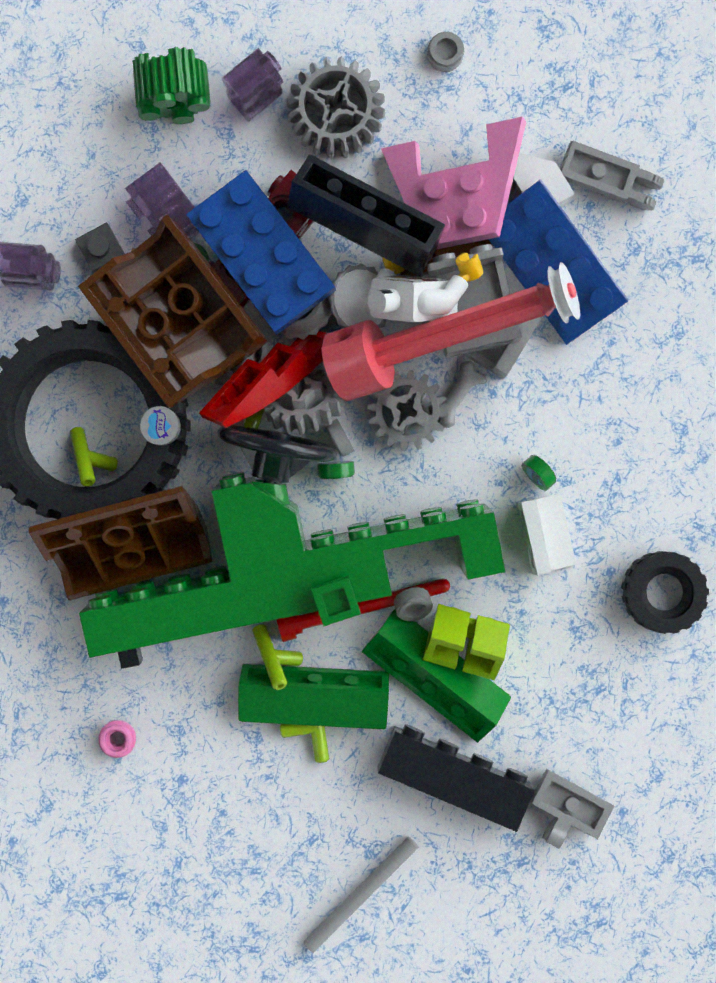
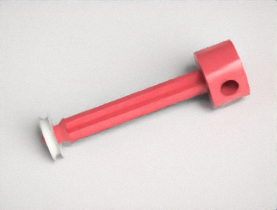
[321,262,580,401]

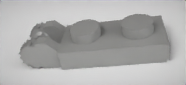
[560,141,664,211]

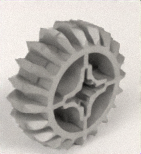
[287,56,385,159]

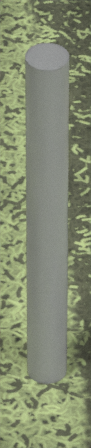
[304,836,419,953]

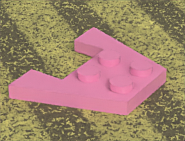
[381,116,526,249]

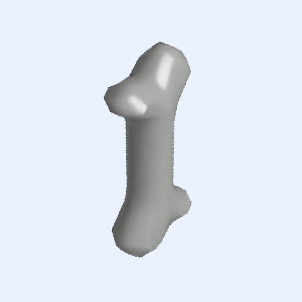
[428,361,487,428]

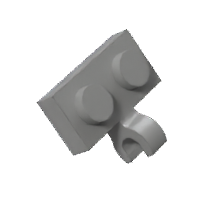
[530,769,614,849]

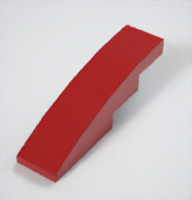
[199,331,328,428]

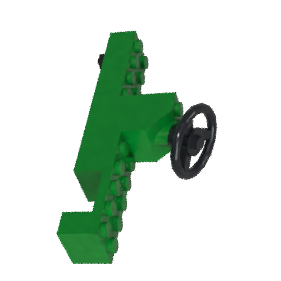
[79,425,506,669]

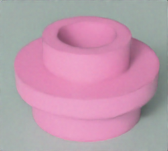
[99,720,136,758]

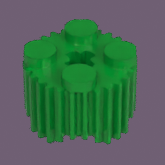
[132,47,211,124]

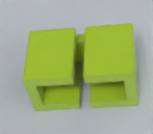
[423,604,510,681]

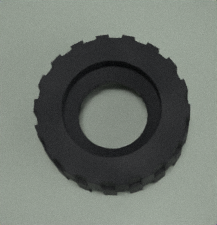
[621,551,709,634]

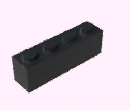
[287,154,445,277]
[377,724,534,832]

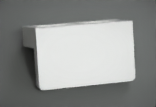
[517,494,576,575]

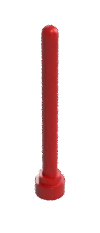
[277,578,450,642]

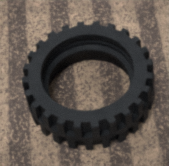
[0,320,191,519]

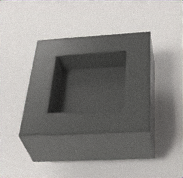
[75,222,125,273]

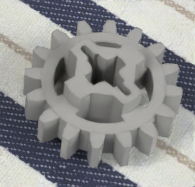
[264,369,345,435]
[367,370,448,451]

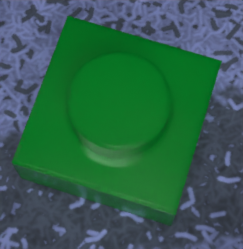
[311,575,361,627]

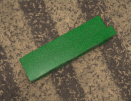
[361,609,511,743]
[238,664,389,729]

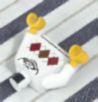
[367,253,483,322]

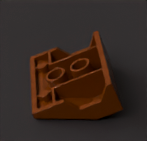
[78,214,268,408]
[29,486,213,601]

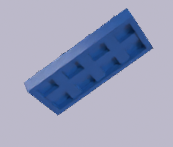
[186,170,336,335]
[488,179,628,345]

